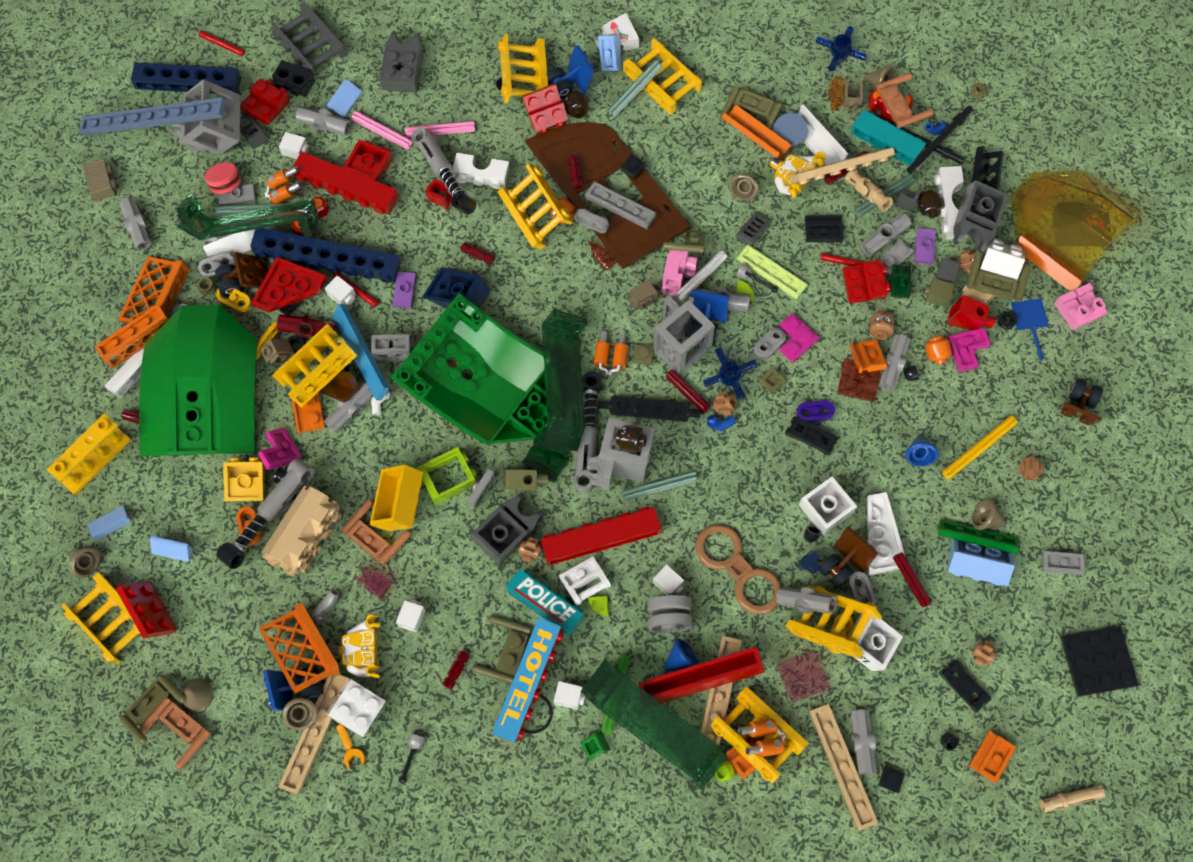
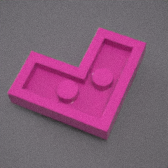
[779,313,819,363]
[947,328,990,373]
[258,428,302,470]

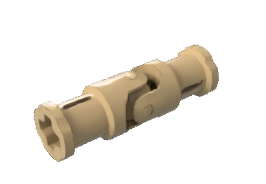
[845,169,893,212]

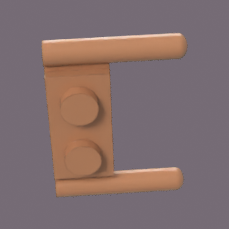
[875,72,934,128]
[341,499,411,566]
[139,697,211,769]

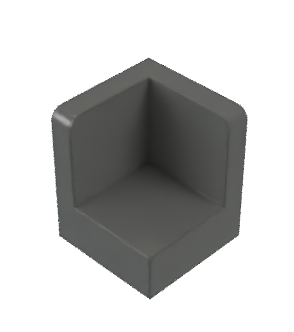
[895,188,922,212]
[937,258,960,284]

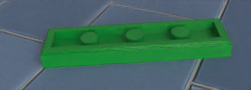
[938,519,1019,554]

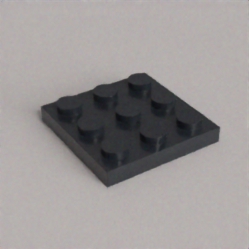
[1060,626,1139,697]

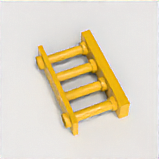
[498,34,548,104]
[623,38,702,115]
[497,164,573,250]
[272,324,358,408]
[46,414,131,496]
[61,572,140,664]
[785,585,882,659]
[710,686,808,784]

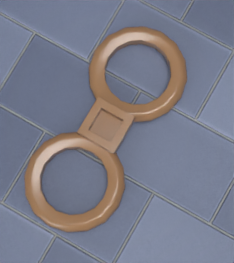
[695,524,781,615]

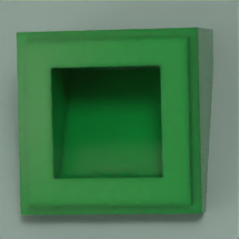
[580,731,611,761]

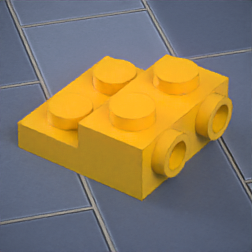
[223,457,266,501]

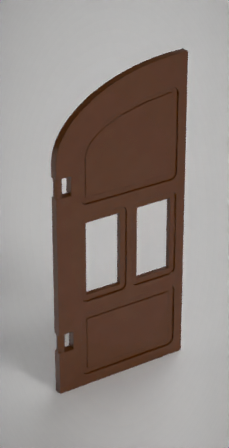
[525,122,691,269]

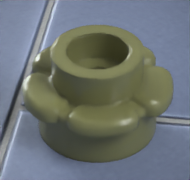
[970,84,988,100]
[197,277,216,295]

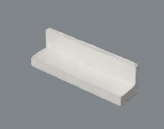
[798,105,848,165]
[202,214,277,261]
[105,348,144,399]

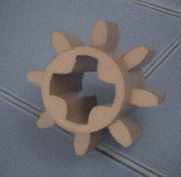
[958,249,981,274]
[713,391,737,416]
[1018,457,1044,480]
[518,537,542,563]
[972,640,997,666]

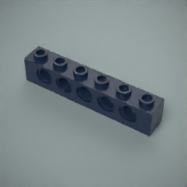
[131,62,241,94]

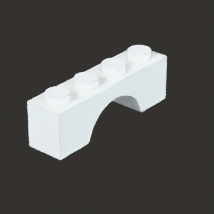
[934,166,969,239]

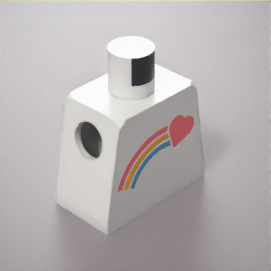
[596,13,639,52]

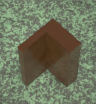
[320,370,360,403]

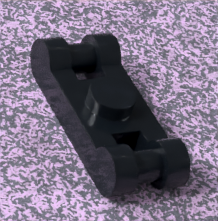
[785,417,838,456]
[939,659,991,713]

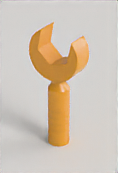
[336,724,365,769]

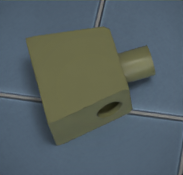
[503,468,548,490]

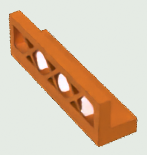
[722,105,793,160]
[1017,233,1086,292]
[94,304,169,368]

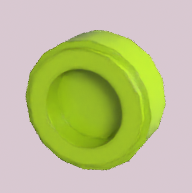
[713,760,736,782]

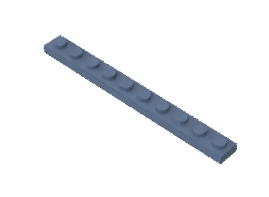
[79,97,227,135]

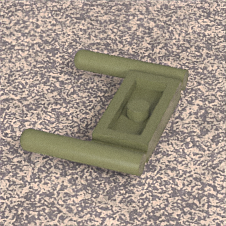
[719,86,782,130]
[662,230,705,253]
[966,251,1030,302]
[472,615,532,684]
[119,675,186,744]

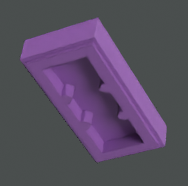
[914,228,936,265]
[393,272,416,309]

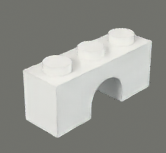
[453,153,510,189]

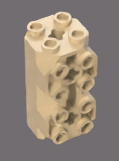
[262,486,342,577]

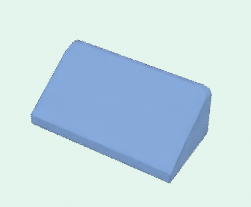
[598,33,622,71]
[327,79,362,118]
[88,505,131,541]
[150,536,193,562]

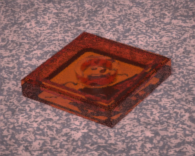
[837,359,881,402]

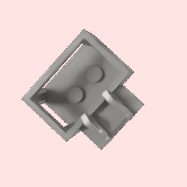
[171,79,240,155]
[653,293,715,375]
[587,418,655,491]

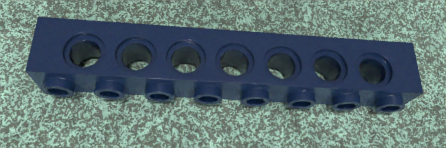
[250,227,401,283]

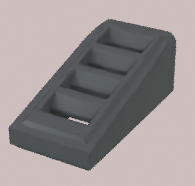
[240,115,268,149]
[736,211,772,247]

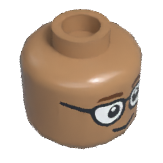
[869,311,895,340]

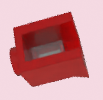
[425,179,452,210]

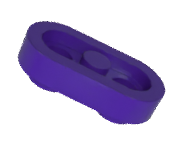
[796,400,835,423]

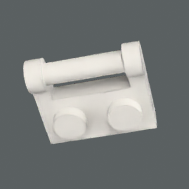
[559,556,611,606]

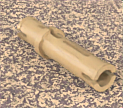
[1039,785,1105,813]

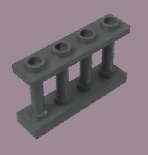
[271,1,347,77]

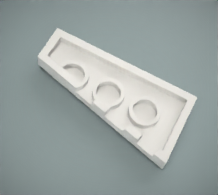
[866,492,905,576]

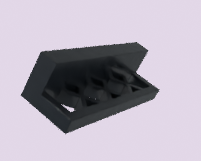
[972,146,1004,190]

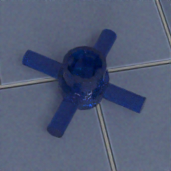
[816,26,867,71]
[703,347,757,400]

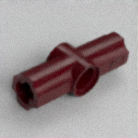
[277,314,336,338]

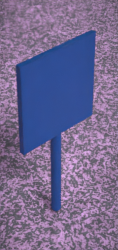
[1011,299,1049,360]

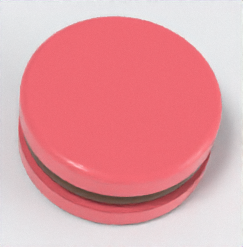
[205,162,241,194]

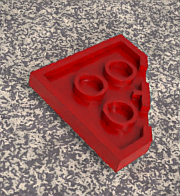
[251,257,327,313]

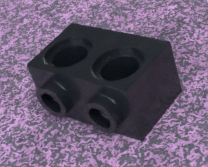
[272,60,315,97]

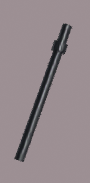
[906,106,973,174]
[868,111,965,164]

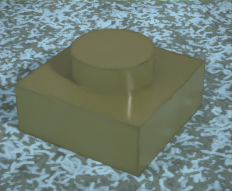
[633,344,653,365]
[759,367,786,395]

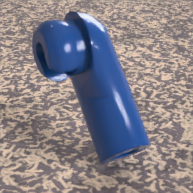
[925,121,947,136]
[707,415,736,431]

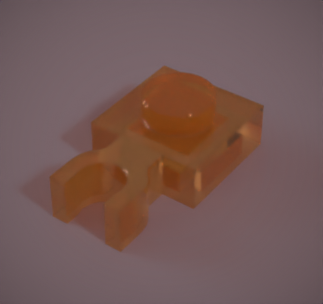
[828,76,844,111]

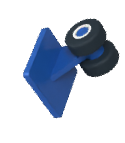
[547,45,594,99]
[689,289,729,346]
[263,667,324,711]

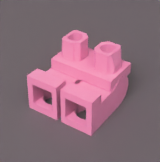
[662,250,697,295]
[1054,283,1108,330]

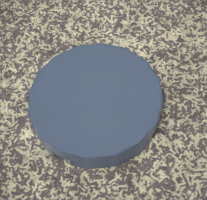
[772,113,808,149]

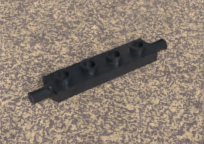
[598,396,701,422]

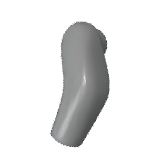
[310,589,339,625]

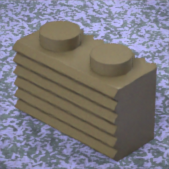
[82,159,117,201]

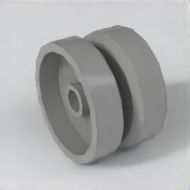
[647,595,693,633]

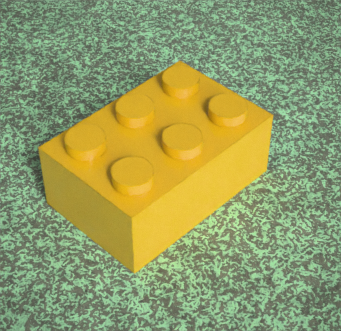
[370,465,423,532]

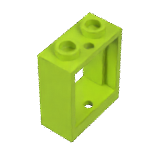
[416,447,478,506]

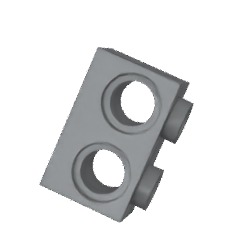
[371,334,412,362]

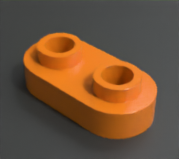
[236,507,262,545]

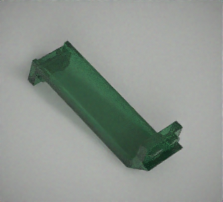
[176,193,321,240]
[533,309,588,454]
[580,659,728,790]

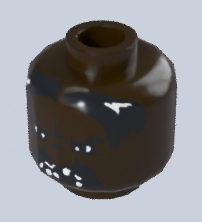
[564,91,589,119]
[917,190,944,218]
[616,425,647,452]

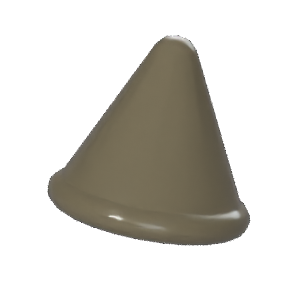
[865,65,895,88]
[729,172,759,201]
[972,499,1006,530]
[69,547,101,578]
[181,678,213,713]
[282,698,318,730]

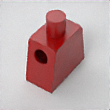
[947,295,996,331]

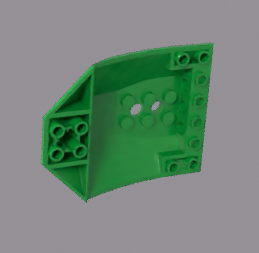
[390,293,562,445]
[139,305,258,456]

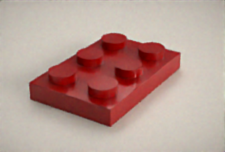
[116,581,177,639]

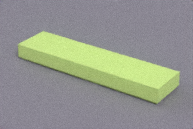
[737,245,808,299]

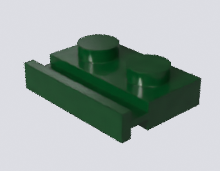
[522,440,569,483]

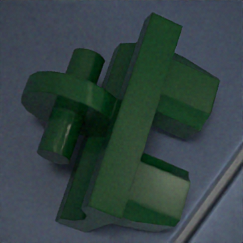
[890,264,911,299]

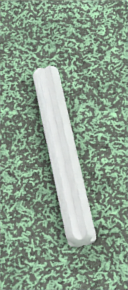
[678,250,727,301]

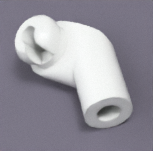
[371,391,390,415]

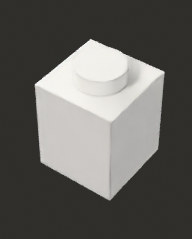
[279,132,309,159]
[324,276,356,305]
[653,564,684,595]
[396,600,426,633]
[554,681,586,710]

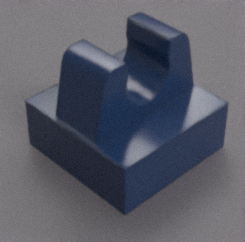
[795,551,820,574]

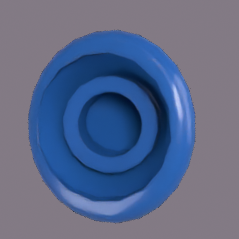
[905,435,939,467]
[664,638,698,671]

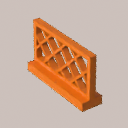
[118,256,190,328]
[259,602,340,694]

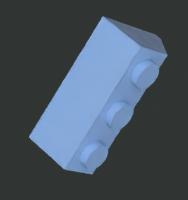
[948,539,1015,586]

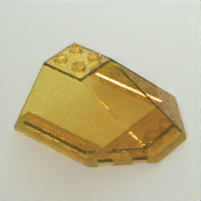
[1010,170,1142,277]

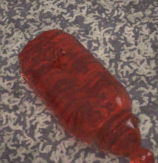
[589,241,616,271]

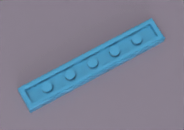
[332,304,389,400]

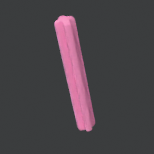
[351,111,413,150]
[405,121,475,138]

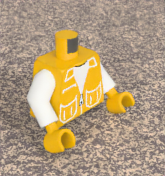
[770,152,827,198]
[331,615,381,678]

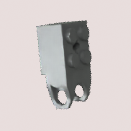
[379,31,423,93]
[953,180,1009,253]
[471,492,544,566]

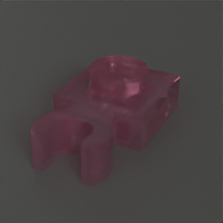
[354,567,392,599]

